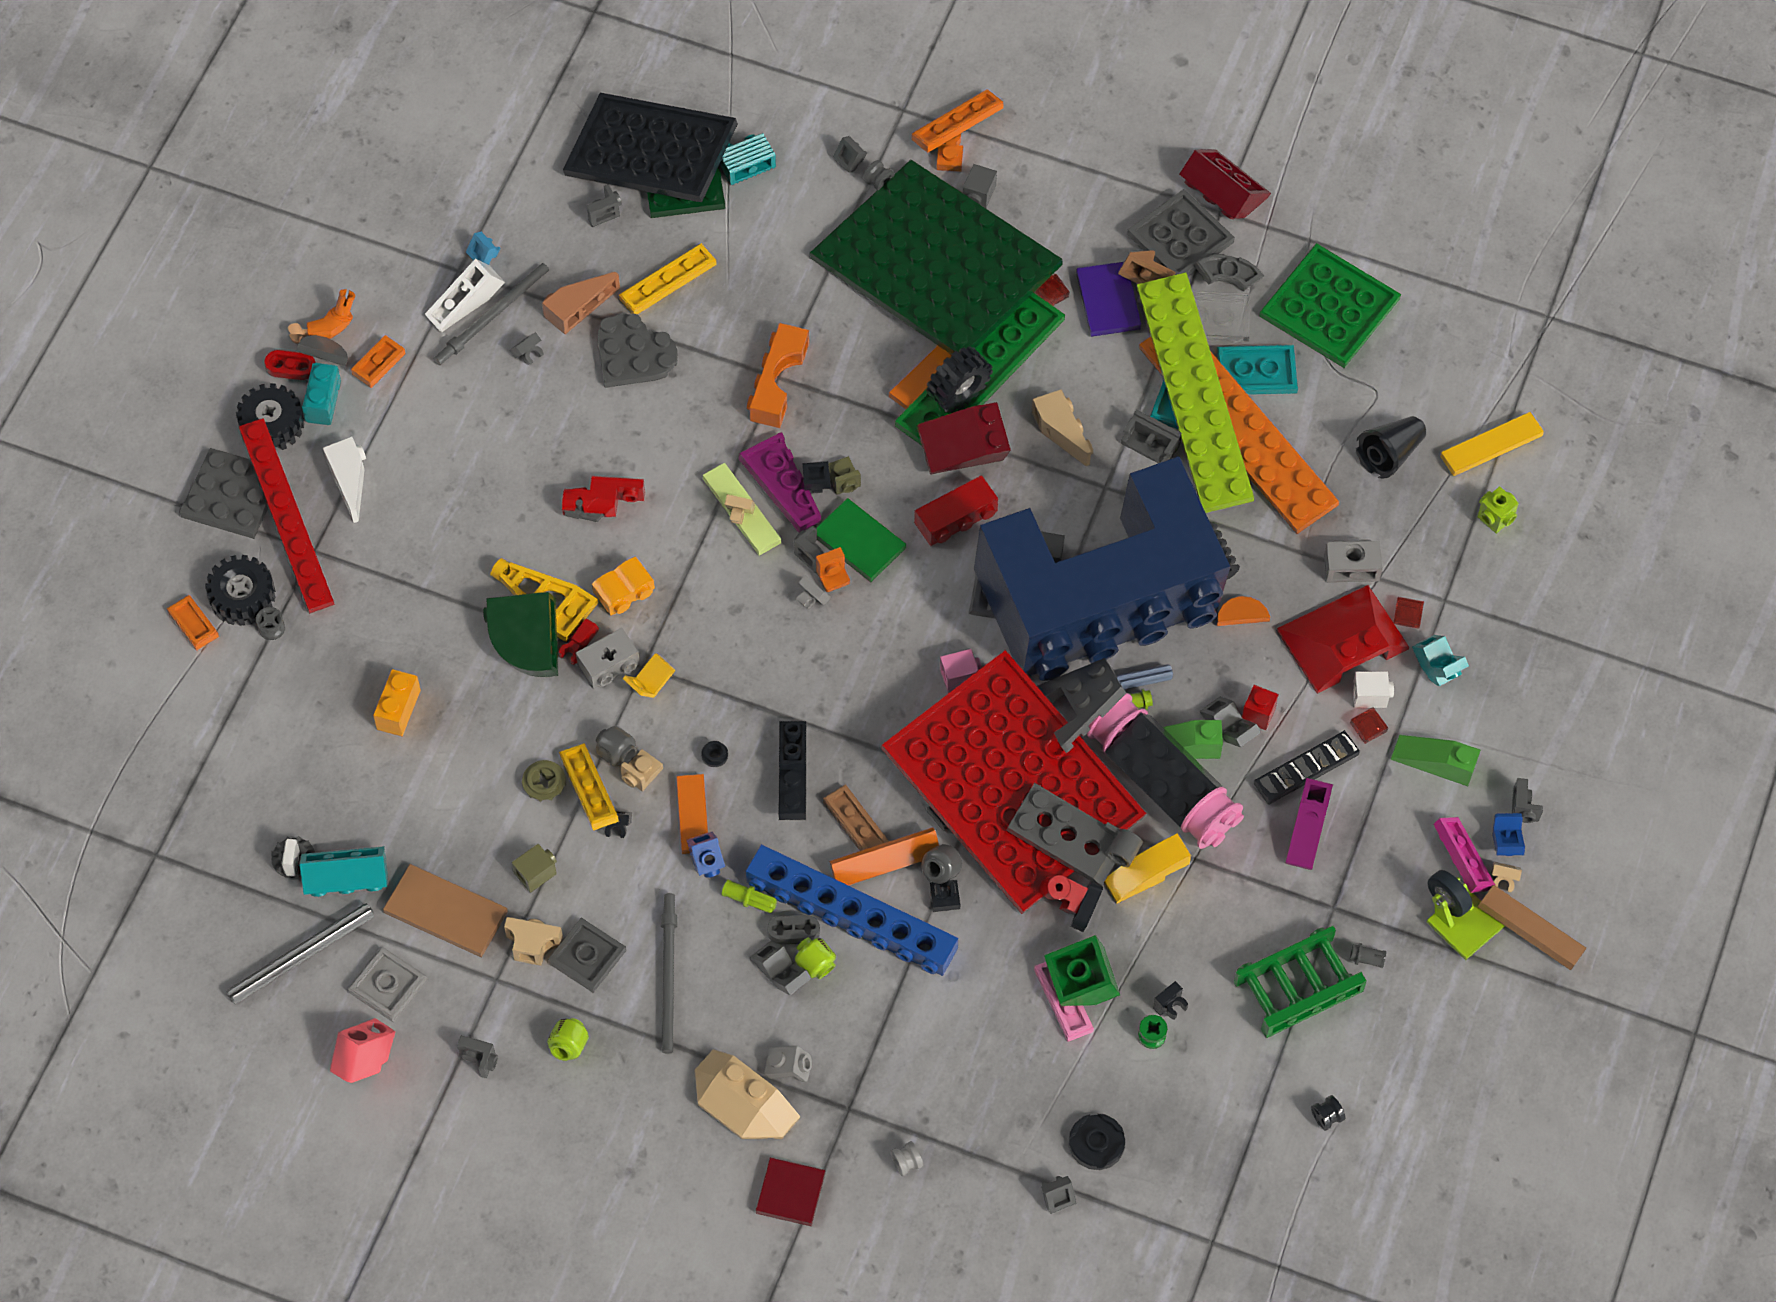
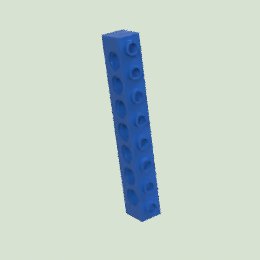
[746,844,959,976]

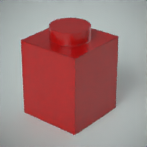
[1242,685,1279,730]

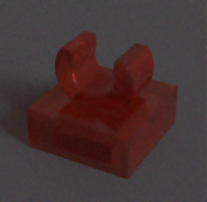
[1035,274,1070,306]

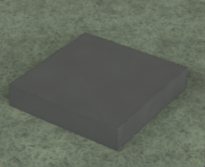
[548,918,626,993]

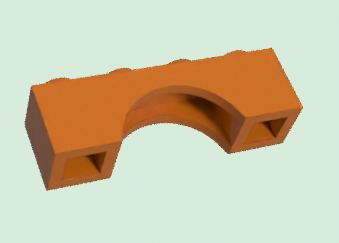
[747,323,810,428]

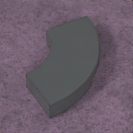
[1194,254,1264,291]

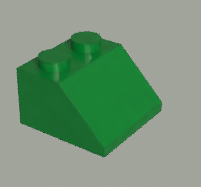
[1044,935,1120,1006]

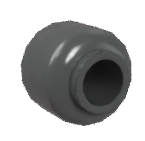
[596,726,637,766]
[921,844,962,884]

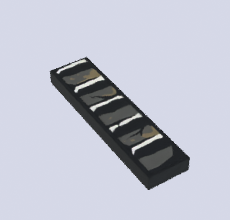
[1254,730,1360,805]

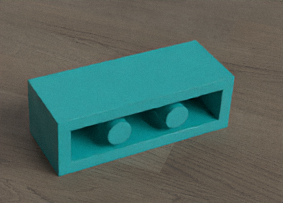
[300,846,388,897]

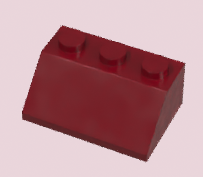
[1179,149,1271,220]

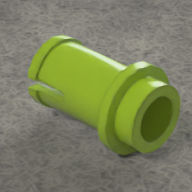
[1130,688,1153,710]

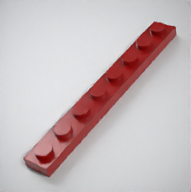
[239,418,335,614]

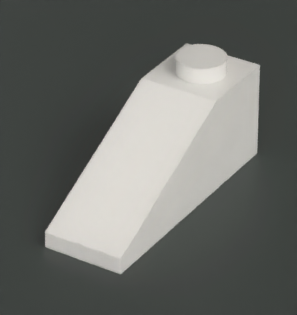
[425,259,505,332]
[323,437,366,523]

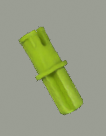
[722,879,777,913]

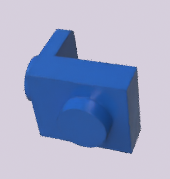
[1492,813,1525,856]

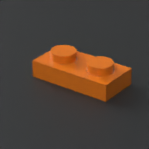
[351,335,406,388]

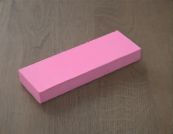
[1034,962,1094,1042]

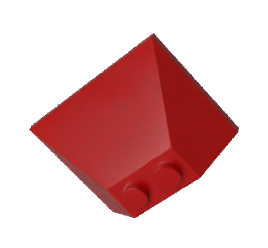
[1276,585,1410,694]

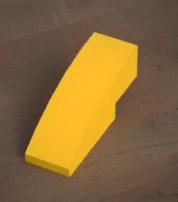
[1104,833,1191,904]

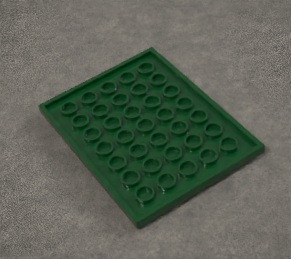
[810,159,1063,355]

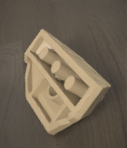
[695,1049,800,1139]

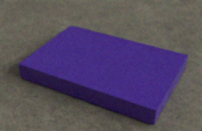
[1076,261,1141,337]

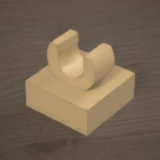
[725,494,755,525]
[1491,862,1522,892]

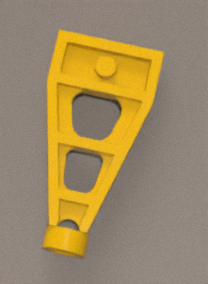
[490,558,598,642]

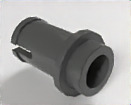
[1350,943,1387,968]

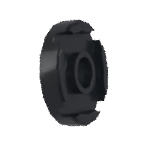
[1069,1114,1125,1170]

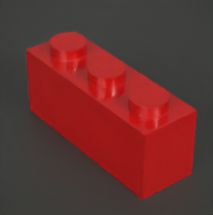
[914,475,998,547]

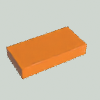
[167,595,219,651]

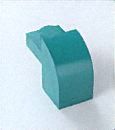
[1412,635,1469,686]

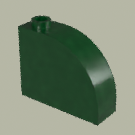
[483,592,558,677]

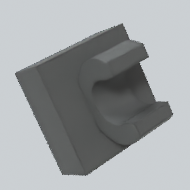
[833,136,867,172]
[509,332,544,365]
[1041,1176,1077,1214]

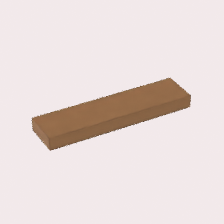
[1478,885,1586,970]

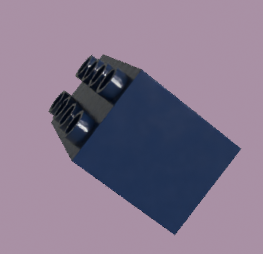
[974,456,1230,681]

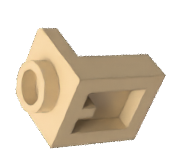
[620,749,663,792]

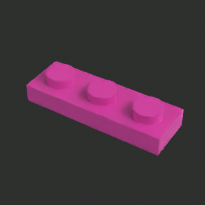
[1433,817,1495,893]

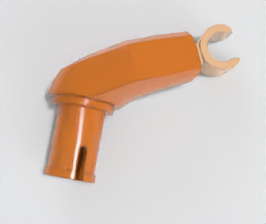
[288,289,356,343]

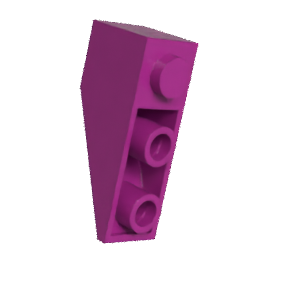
[1285,778,1333,870]

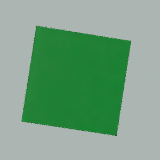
[1259,243,1401,368]

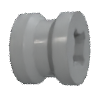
[890,1141,923,1176]

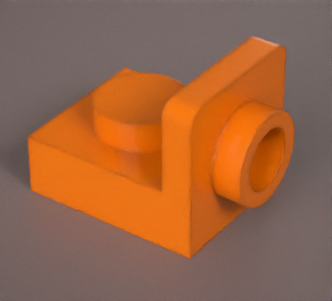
[816,547,850,592]

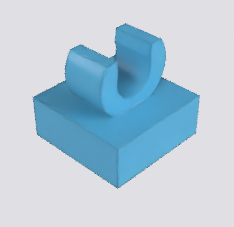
[466,231,501,265]

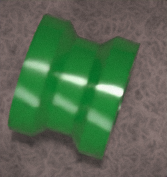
[1138,1015,1168,1049]

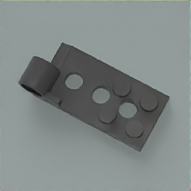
[1006,783,1143,886]

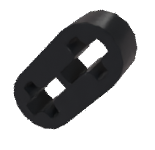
[1070,881,1103,932]

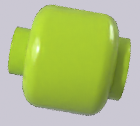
[795,937,836,979]
[547,1018,589,1061]

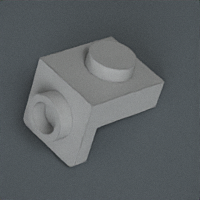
[764,1046,812,1082]

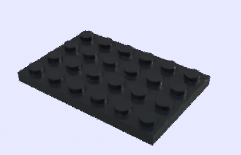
[563,92,738,202]

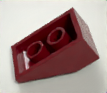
[917,402,1011,475]

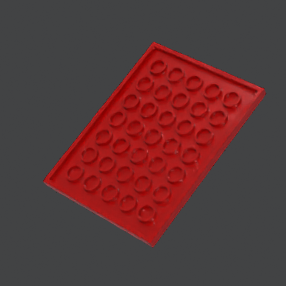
[881,650,1147,914]

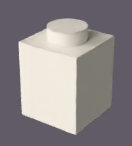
[1353,671,1394,708]

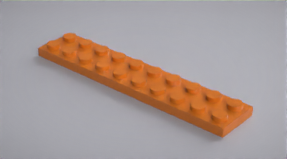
[1139,336,1339,534]

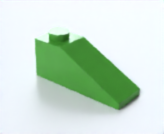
[1163,720,1223,759]
[1391,735,1481,787]

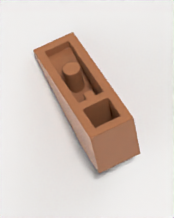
[542,272,620,335]

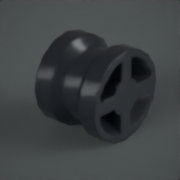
[1311,1095,1346,1131]

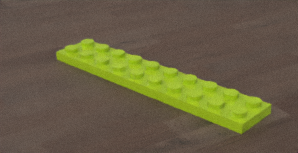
[1137,272,1254,513]

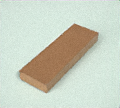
[823,784,889,851]

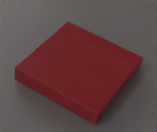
[756,1157,826,1227]

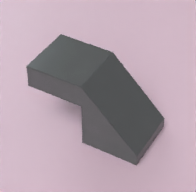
[1200,696,1261,748]
[750,940,812,995]

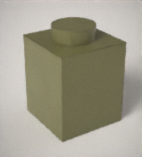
[512,844,557,893]

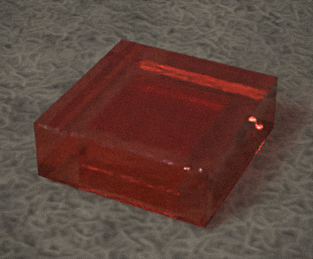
[1393,597,1424,629]
[1350,707,1388,744]

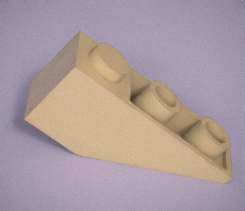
[1032,389,1093,466]

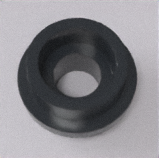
[701,741,728,767]

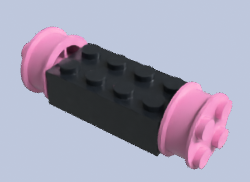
[1087,693,1244,849]

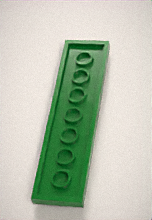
[895,293,1065,446]

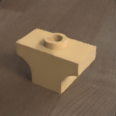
[504,917,563,966]

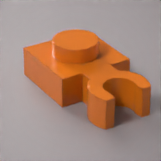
[937,134,963,172]

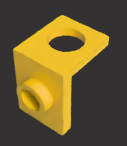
[623,653,675,698]

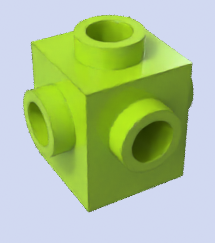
[1477,486,1519,534]

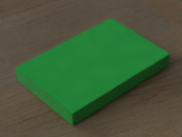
[816,498,906,582]

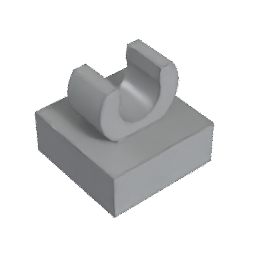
[797,575,831,609]

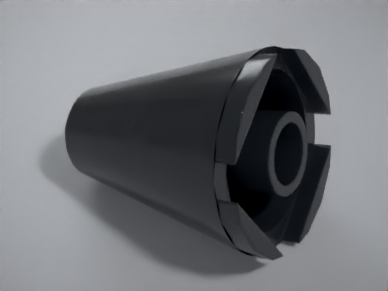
[1356,416,1426,479]

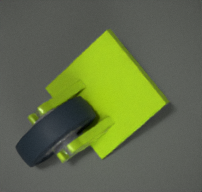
[1426,870,1505,960]

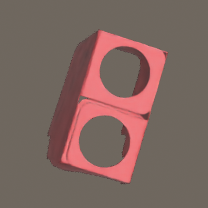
[330,1018,395,1083]

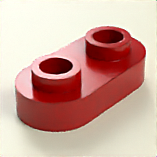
[264,350,316,380]

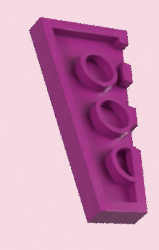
[739,432,821,533]

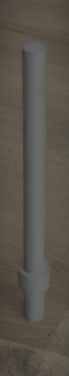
[433,263,549,365]
[661,893,678,1054]

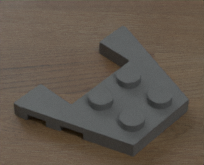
[1037,658,1126,753]

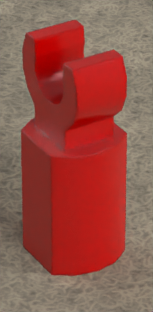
[559,618,599,665]

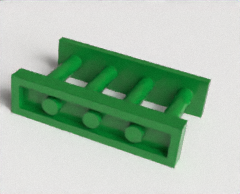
[1234,926,1367,1038]

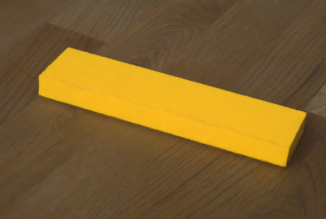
[619,243,717,314]
[1440,412,1544,477]
[559,743,619,831]

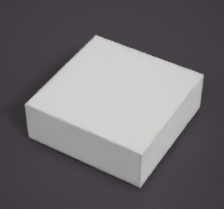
[282,839,300,876]

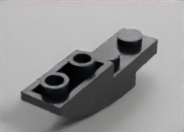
[778,721,807,820]

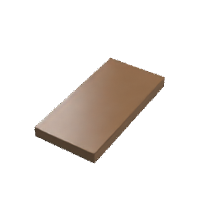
[383,864,508,958]

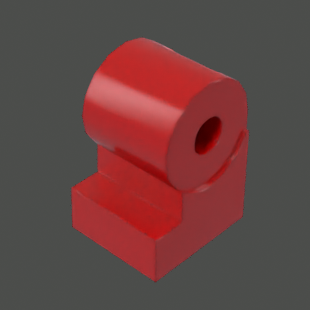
[1040,875,1088,914]

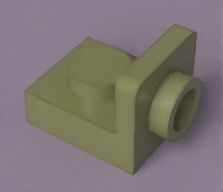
[829,456,861,495]

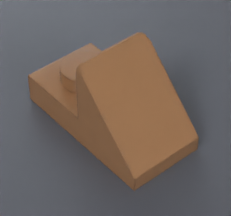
[1118,250,1176,284]

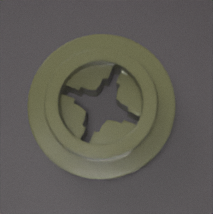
[522,760,566,802]

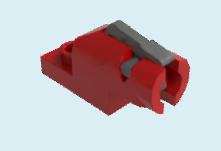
[562,476,645,522]

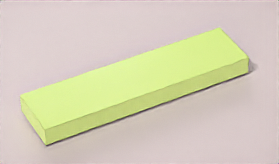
[703,463,781,556]

